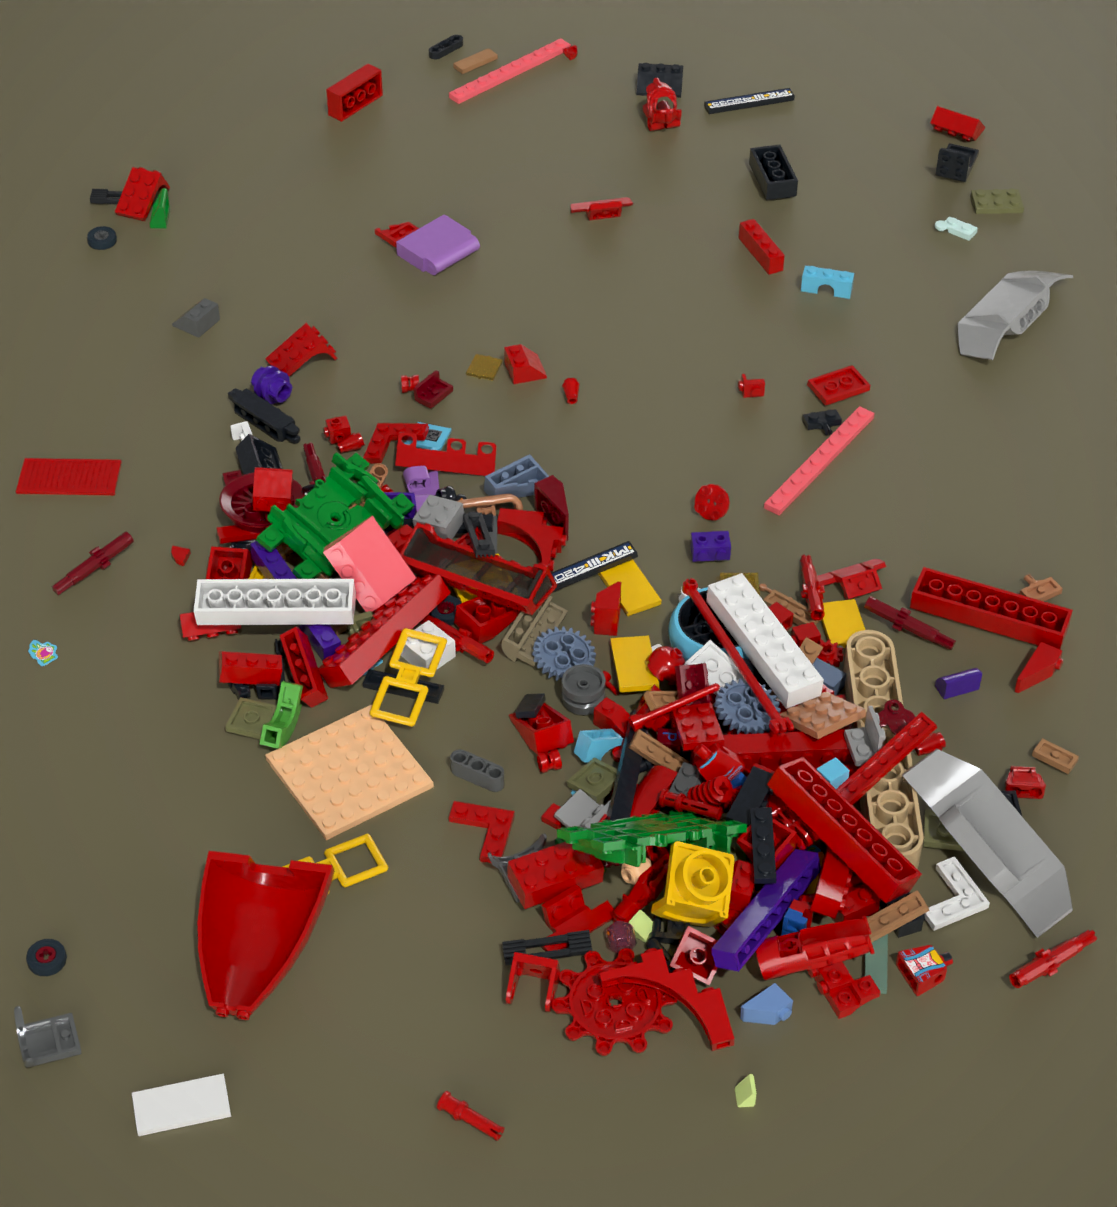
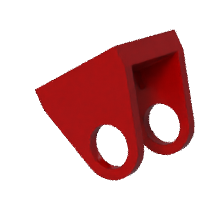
[506,952,561,1012]

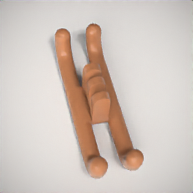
[457,494,523,515]

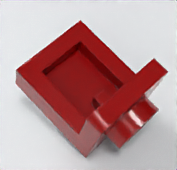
[738,374,765,398]

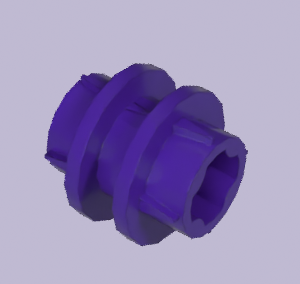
[251,366,293,404]

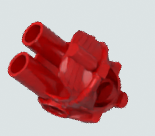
[642,78,682,131]

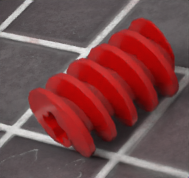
[687,776,733,810]

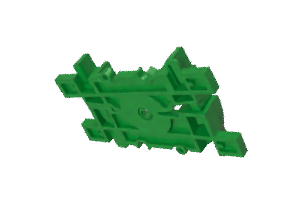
[256,452,414,579]
[557,810,747,867]

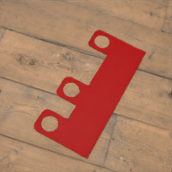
[395,432,497,476]

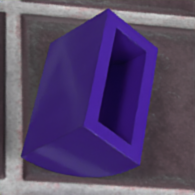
[935,668,982,699]

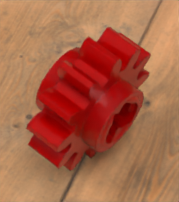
[817,639,844,667]

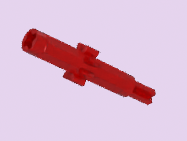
[800,554,825,620]
[419,615,494,663]
[1009,930,1097,988]

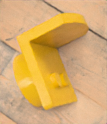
[651,841,735,927]

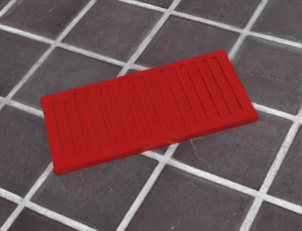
[15,458,122,496]

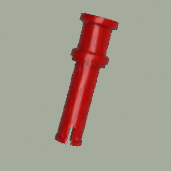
[659,788,723,820]
[437,1091,505,1141]

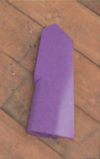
[403,466,439,517]

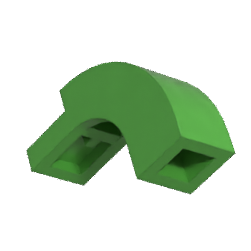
[260,681,303,749]

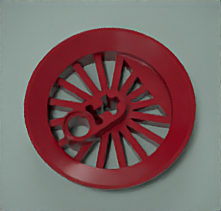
[219,473,305,533]

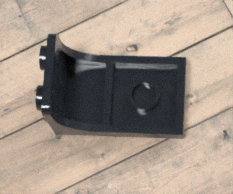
[935,143,979,182]

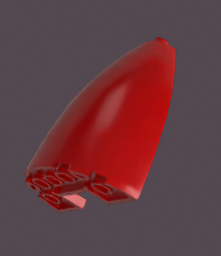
[197,851,335,1020]

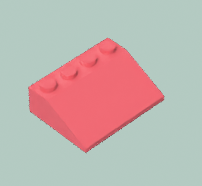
[323,515,417,612]

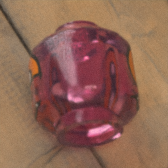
[606,921,637,954]

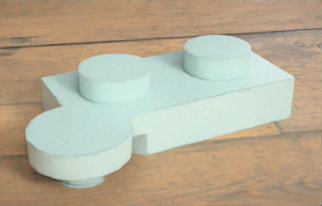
[935,217,978,241]

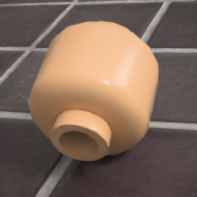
[621,857,652,885]

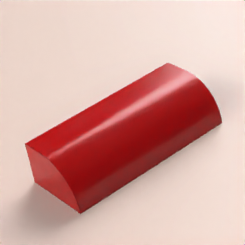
[630,765,678,817]

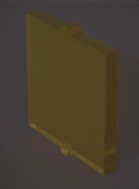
[466,354,503,381]

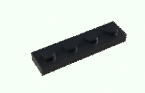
[750,807,776,884]

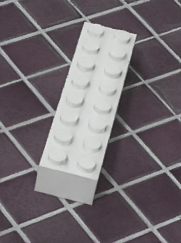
[706,573,824,709]
[194,579,356,625]

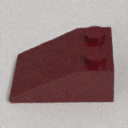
[534,475,569,541]

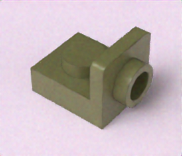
[347,611,373,636]

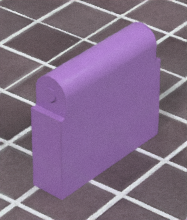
[396,214,480,275]

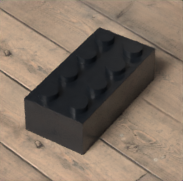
[749,144,798,200]

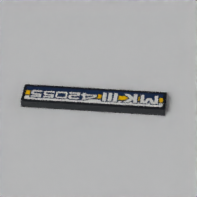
[704,88,795,114]
[527,541,638,593]

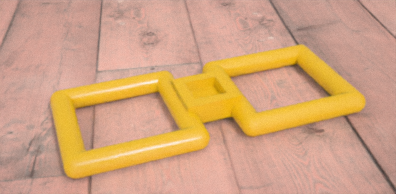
[369,628,447,727]
[282,834,388,894]

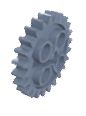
[532,626,596,681]
[714,679,781,734]

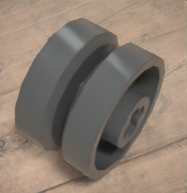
[562,664,606,715]

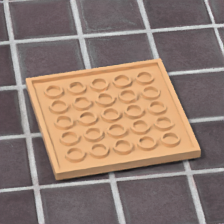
[265,705,434,840]

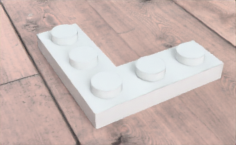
[924,856,990,931]

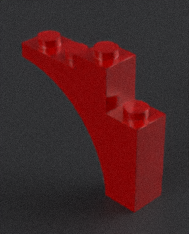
[497,508,567,572]

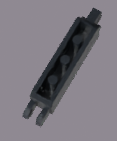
[228,388,301,444]

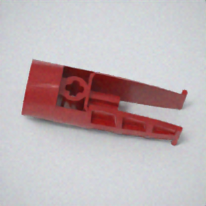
[756,915,875,981]

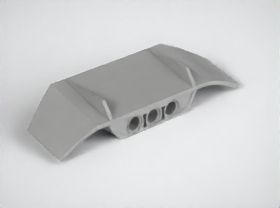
[958,271,1073,360]
[902,749,1073,938]

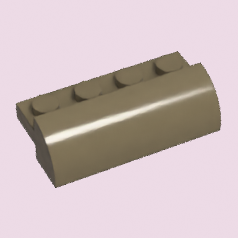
[501,590,568,667]

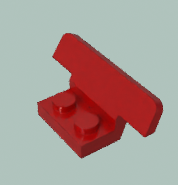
[570,197,633,221]
[817,559,886,600]
[541,884,614,952]

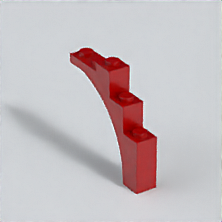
[599,948,735,1051]

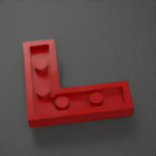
[363,423,429,464]
[449,801,515,863]

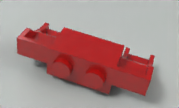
[807,962,881,1019]

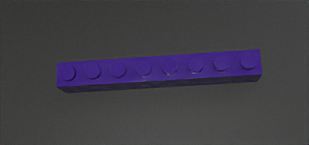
[250,541,341,661]
[712,849,821,972]

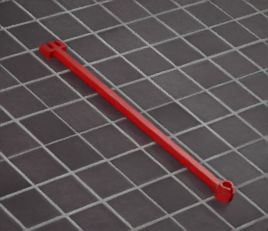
[682,578,794,734]

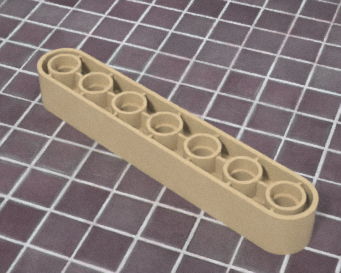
[843,630,924,869]

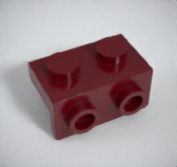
[414,370,453,409]
[675,663,711,705]

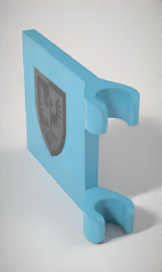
[404,422,451,451]

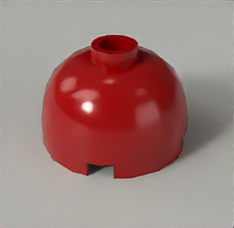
[646,646,685,685]

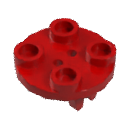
[694,484,730,521]

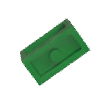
[150,188,170,228]

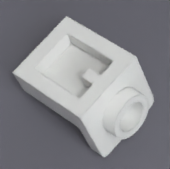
[230,421,252,441]

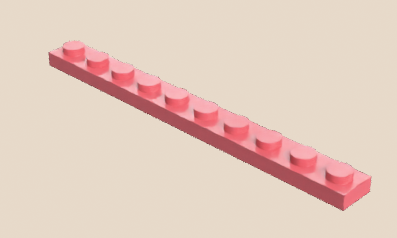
[449,38,571,104]
[764,406,875,516]

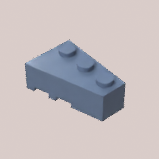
[484,454,549,498]

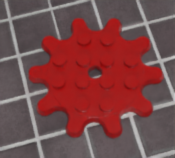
[551,948,678,1056]

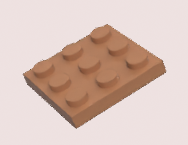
[780,692,866,739]

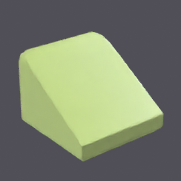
[627,910,653,943]
[735,1074,757,1107]

